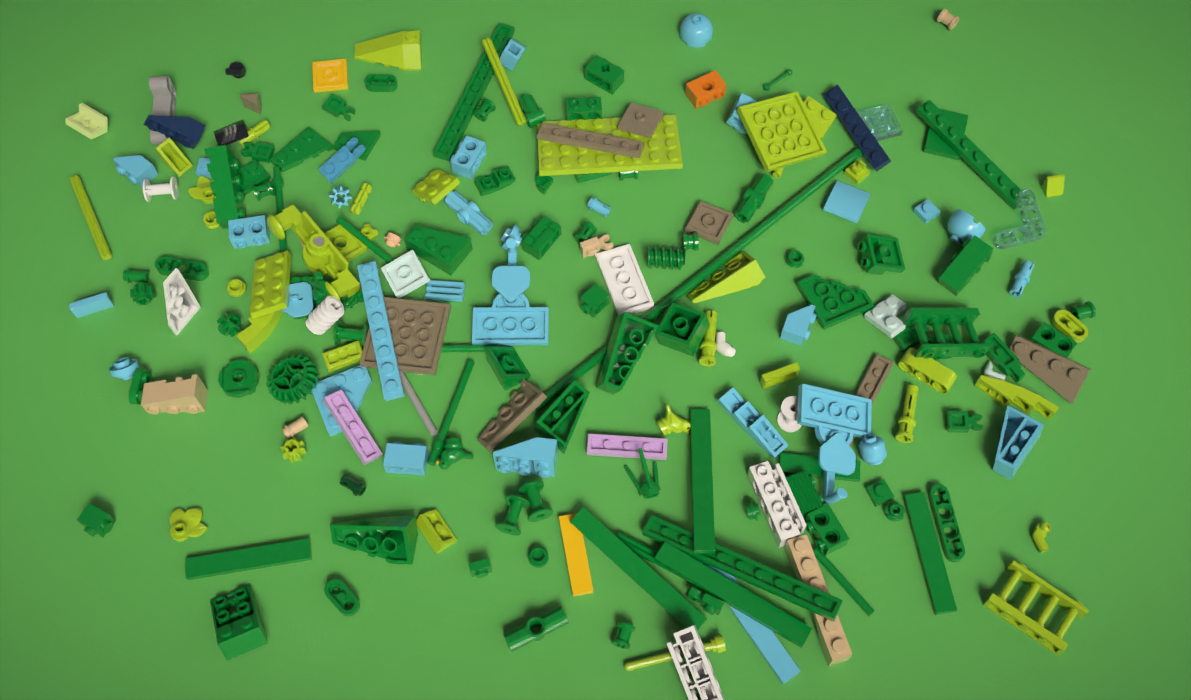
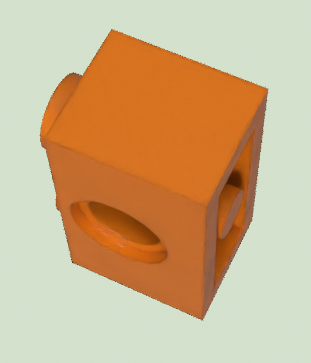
[685,70,727,109]

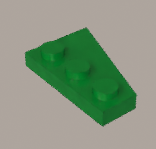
[270,127,334,172]

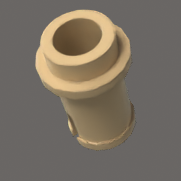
[281,416,308,439]

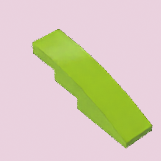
[975,375,1060,421]

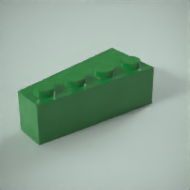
[204,145,246,229]
[596,312,659,394]

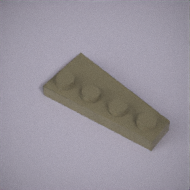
[1010,335,1091,404]
[477,379,547,452]

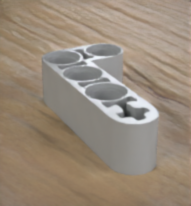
[149,75,176,145]

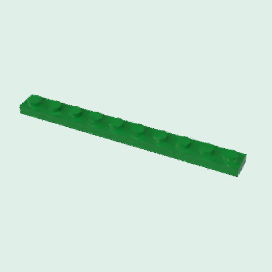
[433,23,515,161]
[642,515,843,622]

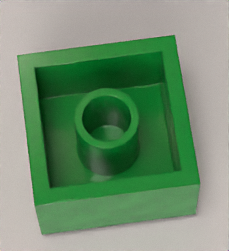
[655,302,710,356]

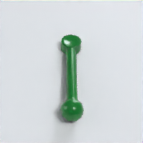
[763,69,793,91]

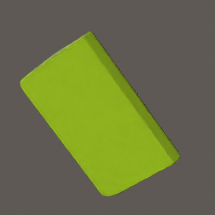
[416,509,457,554]

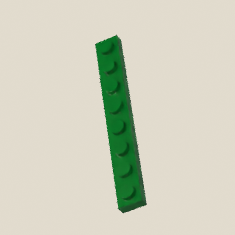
[915,99,1029,210]

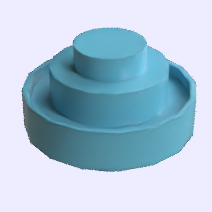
[500,225,523,251]
[109,357,139,380]

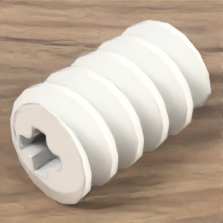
[305,296,344,335]

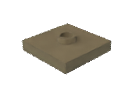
[618,103,664,138]
[685,201,733,245]

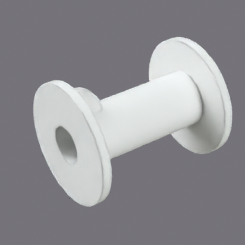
[143,176,179,202]
[777,396,802,432]

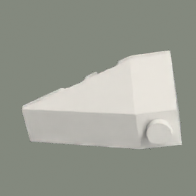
[163,268,201,335]

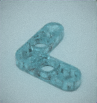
[993,189,1046,249]

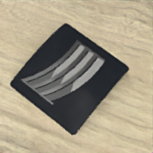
[214,120,249,146]

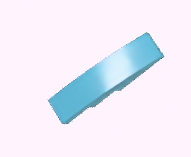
[717,387,789,458]

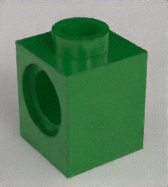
[580,283,609,318]

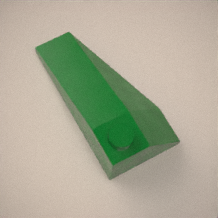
[330,516,418,565]

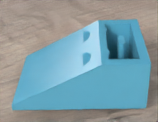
[493,437,558,478]

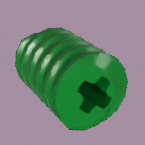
[647,245,686,270]

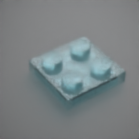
[857,104,903,141]

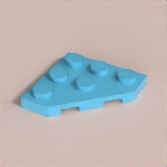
[312,365,372,437]

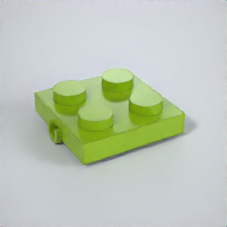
[411,169,460,205]

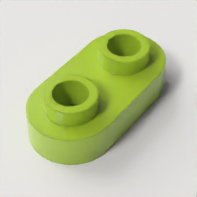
[1052,310,1089,343]

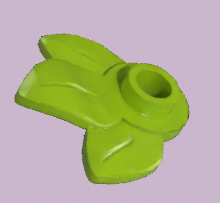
[188,176,216,204]
[169,508,208,542]

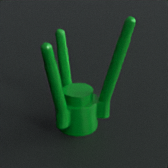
[624,448,661,499]

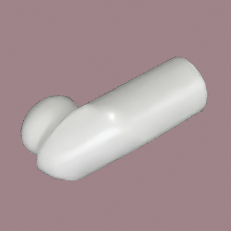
[716,332,736,357]

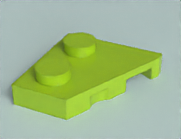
[803,96,837,139]

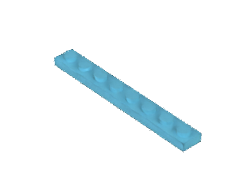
[357,261,405,401]

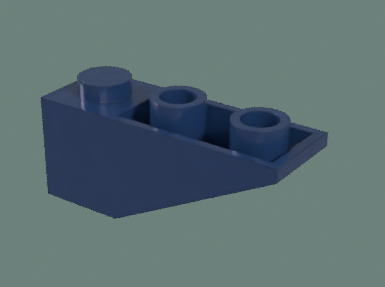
[143,115,206,149]

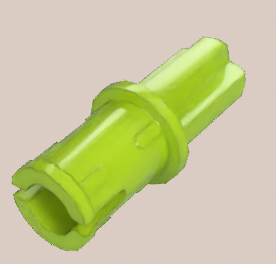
[238,120,270,147]

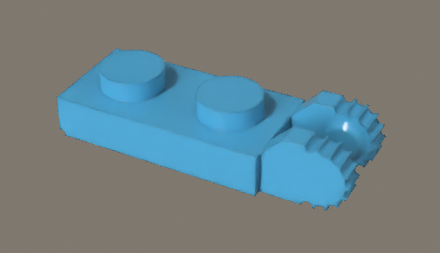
[318,137,366,183]

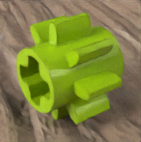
[280,437,307,463]

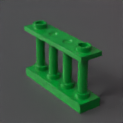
[902,308,992,359]

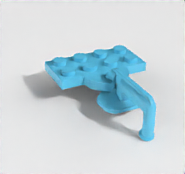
[472,238,549,346]
[797,384,872,504]

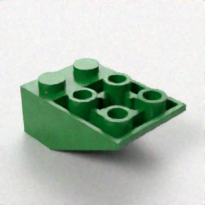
[210,585,268,660]

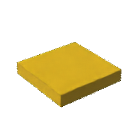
[312,59,349,93]

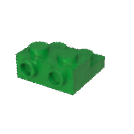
[857,234,905,275]

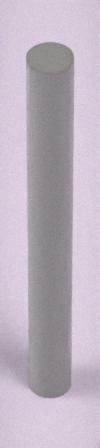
[400,372,438,436]

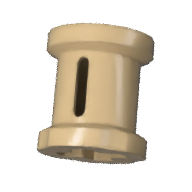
[937,8,960,31]

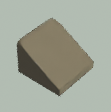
[240,94,262,114]

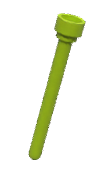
[624,634,726,671]

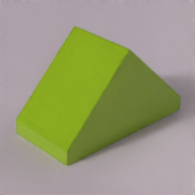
[155,137,193,177]

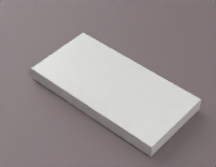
[595,244,654,316]

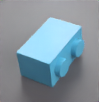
[383,442,429,476]

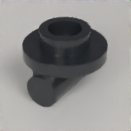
[225,61,246,79]

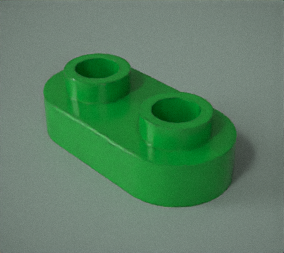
[129,368,151,405]
[324,579,360,616]

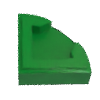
[536,171,553,195]

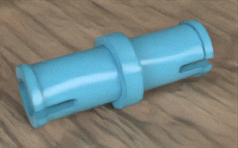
[1009,260,1035,297]

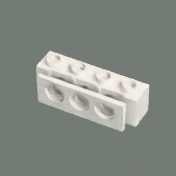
[747,461,807,548]
[667,625,725,700]

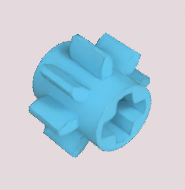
[328,184,352,208]

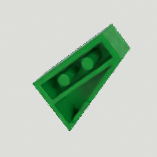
[534,380,590,454]

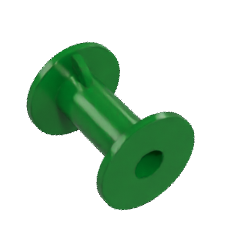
[334,320,369,347]
[518,481,553,522]
[495,495,530,536]

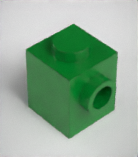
[77,503,115,537]

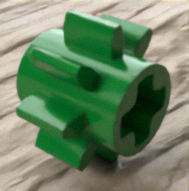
[130,282,155,305]
[217,313,242,337]

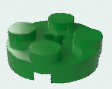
[218,359,259,398]

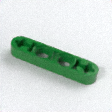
[928,484,965,562]

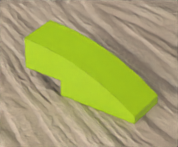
[236,310,283,354]

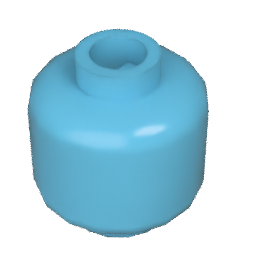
[859,434,887,465]

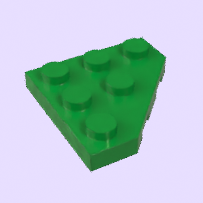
[797,275,874,330]

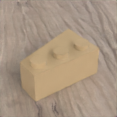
[141,374,208,415]

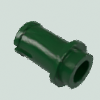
[340,473,366,496]

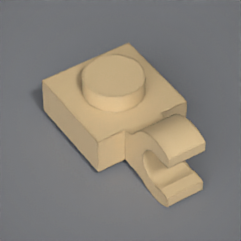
[580,235,613,258]

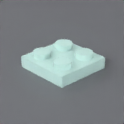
[381,250,430,299]

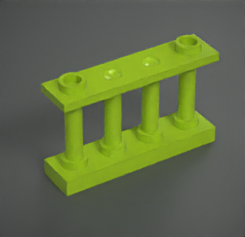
[983,561,1089,656]

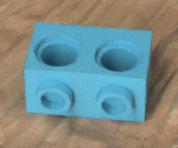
[450,135,487,179]
[228,215,270,248]

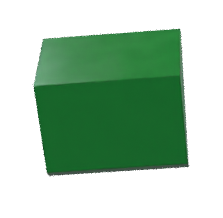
[485,347,531,391]

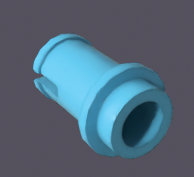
[587,197,611,217]

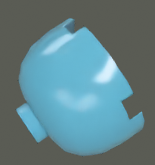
[679,13,713,48]
[947,209,986,244]

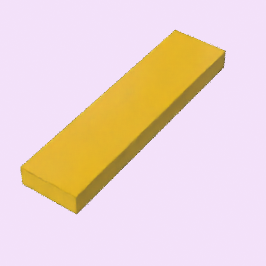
[559,513,594,597]

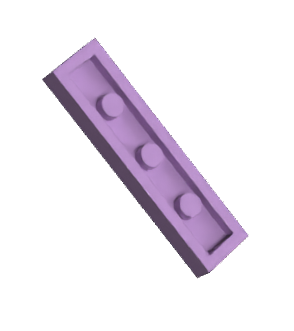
[323,390,382,465]
[587,434,667,460]

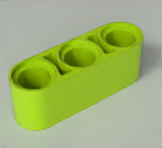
[898,348,957,394]

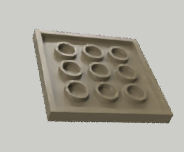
[360,297,451,376]

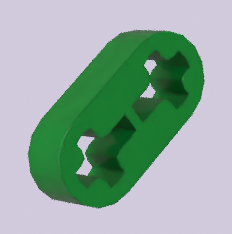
[364,74,398,92]

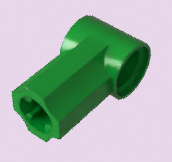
[518,93,546,128]

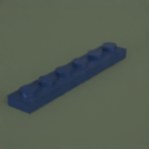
[823,84,892,172]

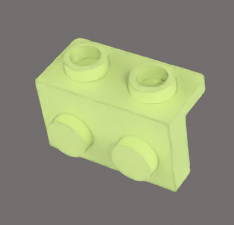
[65,103,108,140]

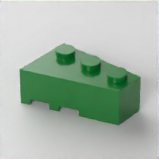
[404,225,473,276]
[938,235,993,296]

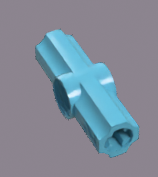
[444,191,493,235]

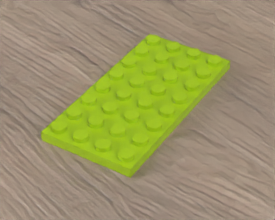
[537,115,683,176]

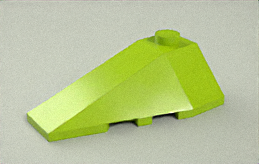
[354,30,422,71]
[687,251,766,303]

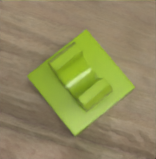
[844,160,870,185]

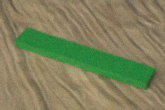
[903,492,957,615]
[185,538,312,580]

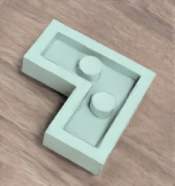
[864,294,906,339]

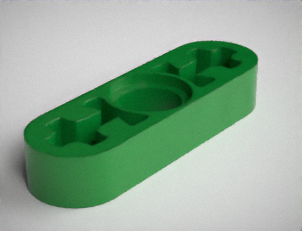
[155,256,209,281]

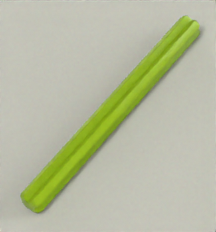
[482,37,526,126]
[70,175,112,261]

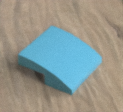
[823,181,871,223]

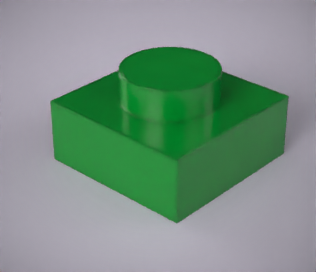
[865,479,894,507]
[468,558,492,578]

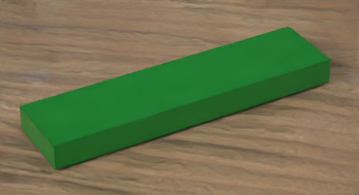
[779,453,861,482]

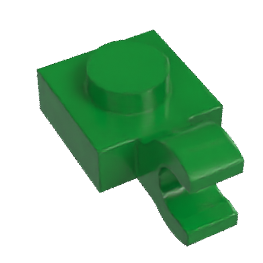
[893,325,929,351]

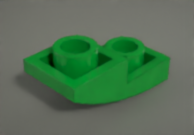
[474,166,516,196]

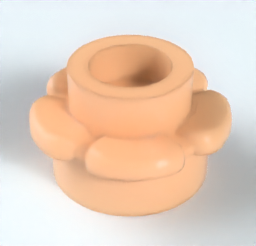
[384,232,402,248]

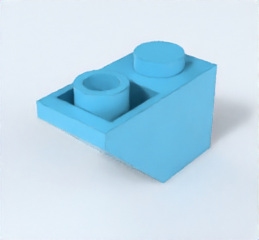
[500,38,527,71]
[113,155,158,188]
[780,305,817,346]

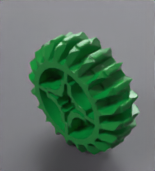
[266,353,319,405]

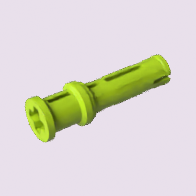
[699,310,718,367]
[895,385,919,443]

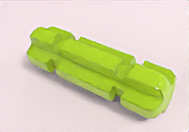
[350,183,372,215]

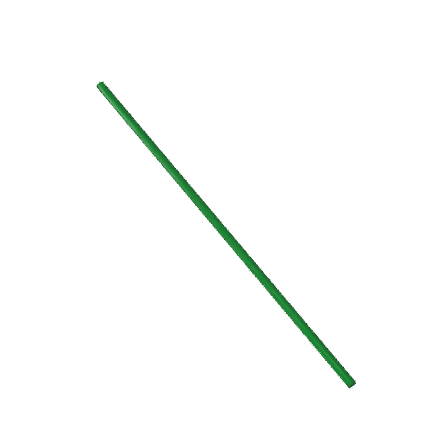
[535,148,863,411]

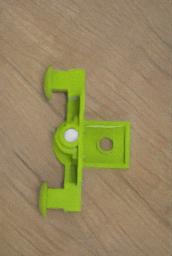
[267,205,367,300]

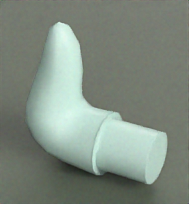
[983,361,1006,381]

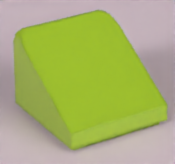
[1042,174,1065,198]

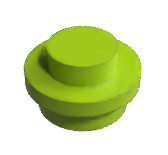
[227,279,246,297]

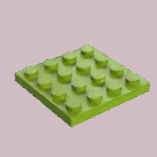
[737,91,827,172]

